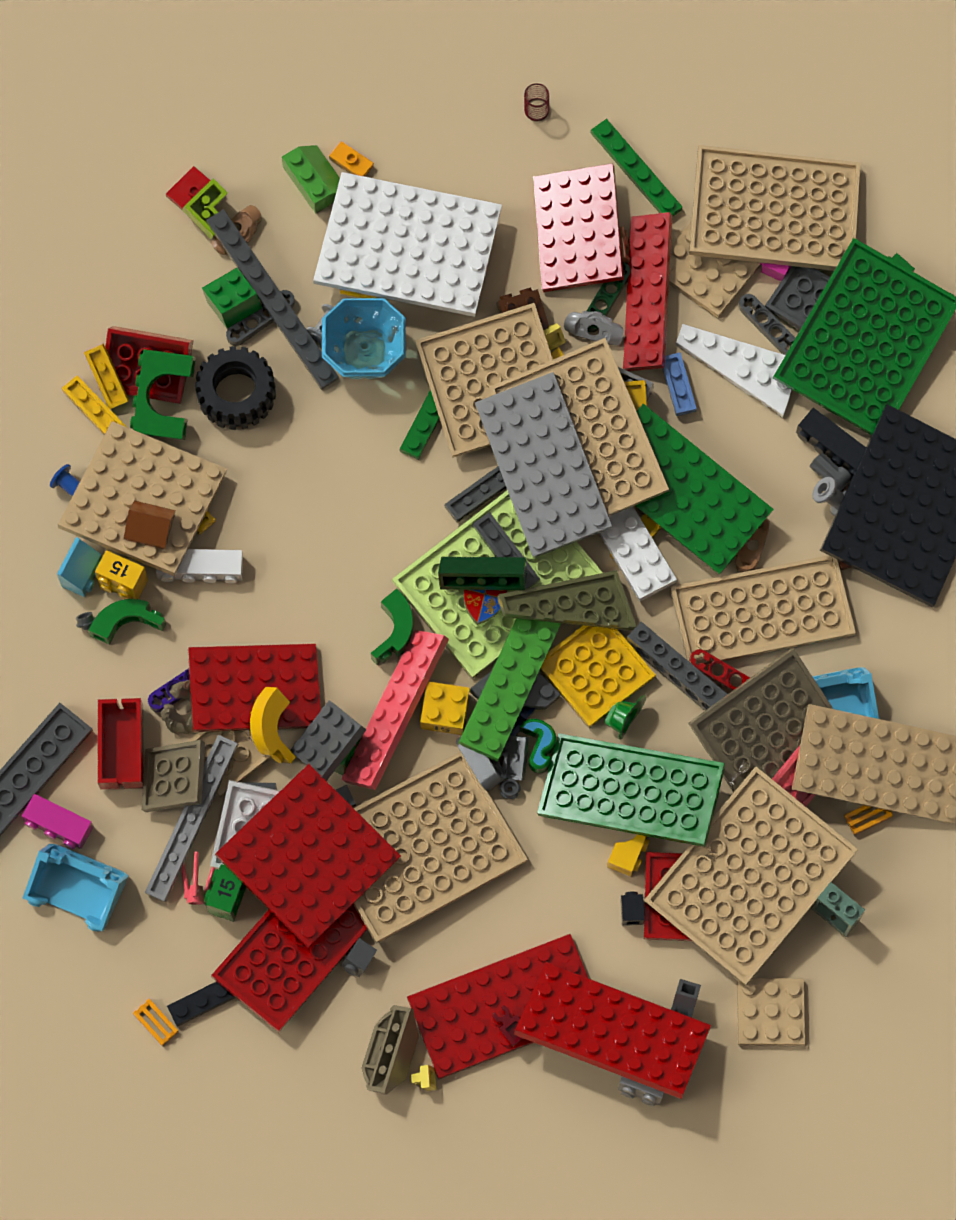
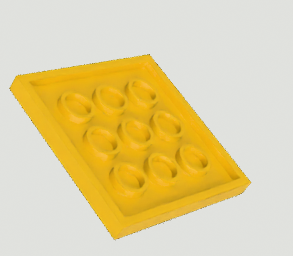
[540,625,656,728]

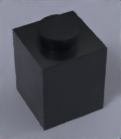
[620,891,645,926]

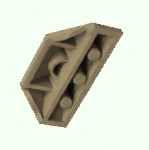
[361,1005,419,1094]

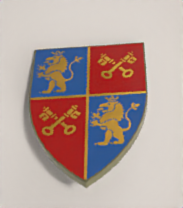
[463,590,508,625]

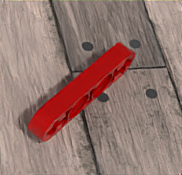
[689,649,750,690]

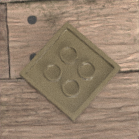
[141,740,205,812]

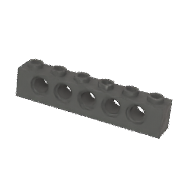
[627,621,728,710]

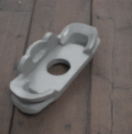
[564,311,624,345]

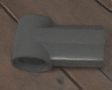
[810,453,852,492]

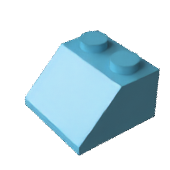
[57,537,102,597]

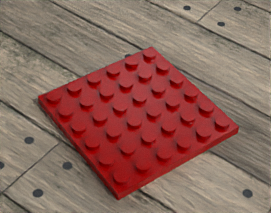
[215,764,401,948]

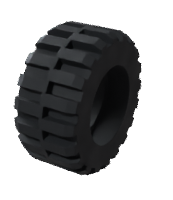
[195,346,276,430]

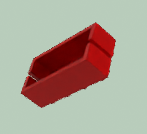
[98,698,143,790]

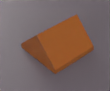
[124,500,176,549]

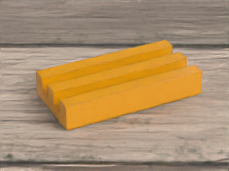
[844,805,893,835]
[133,999,179,1046]

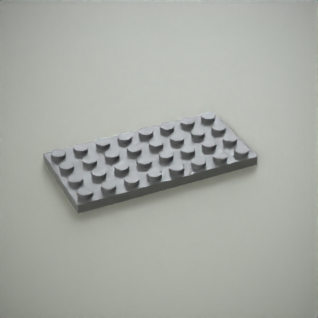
[475,372,613,558]

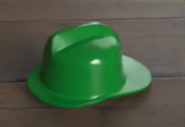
[605,695,647,740]

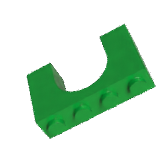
[130,349,196,440]

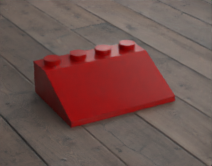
[99,326,194,404]

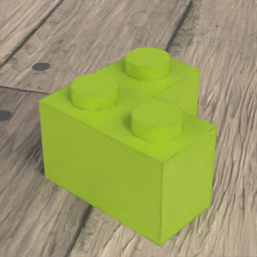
[182,178,227,239]

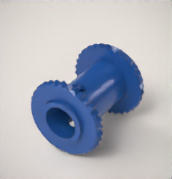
[50,464,80,496]

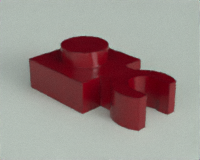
[493,1005,524,1047]

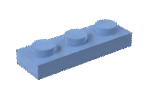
[662,352,697,416]

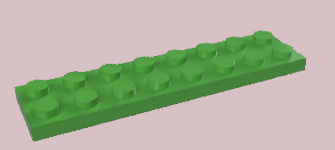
[458,618,561,762]

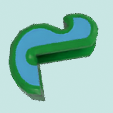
[520,719,556,774]

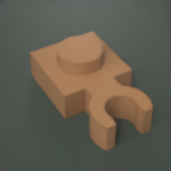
[620,226,630,265]

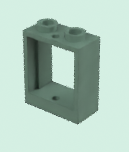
[812,882,865,937]

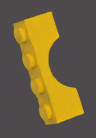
[607,834,650,877]

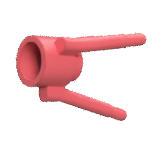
[181,851,215,905]

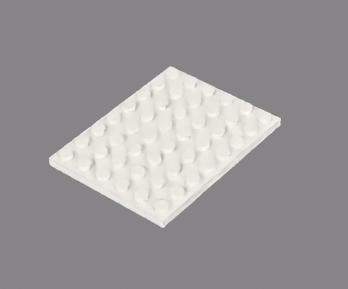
[313,172,502,317]

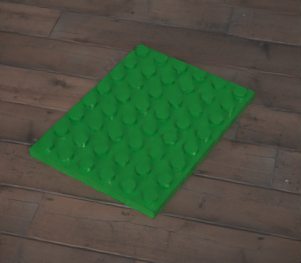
[773,237,956,435]

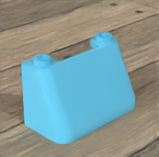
[812,667,879,719]
[23,844,128,932]

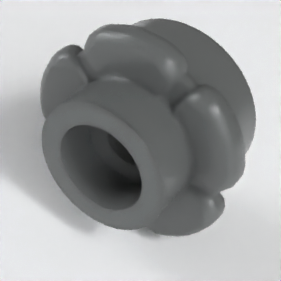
[76,612,95,630]
[499,779,521,799]

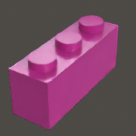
[22,794,94,849]

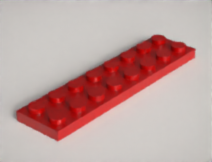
[623,212,672,371]

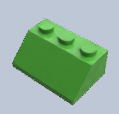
[282,145,340,214]

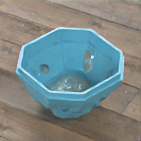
[322,298,406,379]

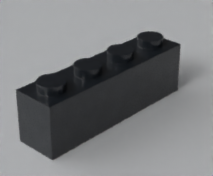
[796,408,866,477]

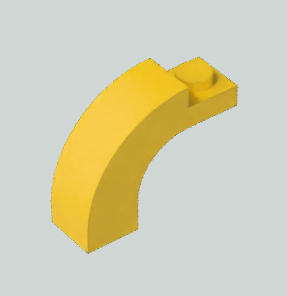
[250,687,296,763]

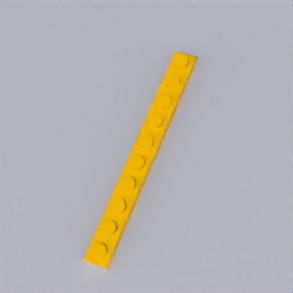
[62,375,216,535]

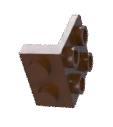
[496,287,549,331]

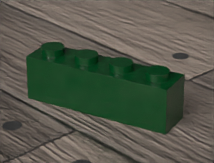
[438,557,527,590]

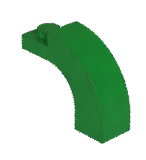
[371,588,413,665]
[88,599,166,645]

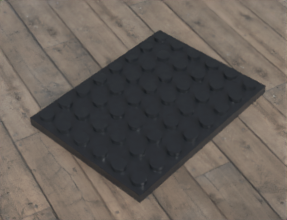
[819,404,956,607]

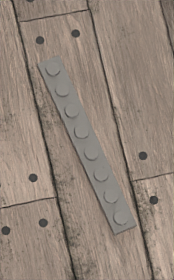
[145,735,239,902]

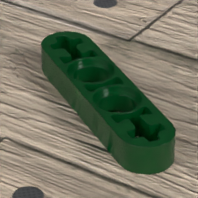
[587,262,631,333]

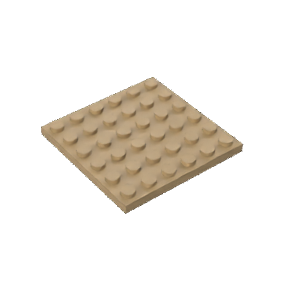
[415,303,553,458]
[58,421,227,576]

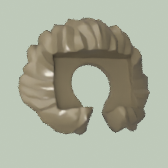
[160,680,193,734]

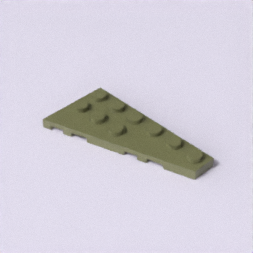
[497,570,636,630]

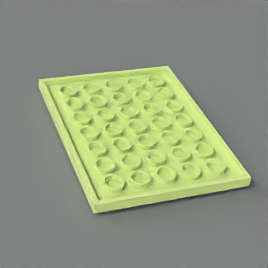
[392,490,603,678]

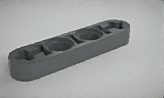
[226,290,295,346]
[739,294,795,355]

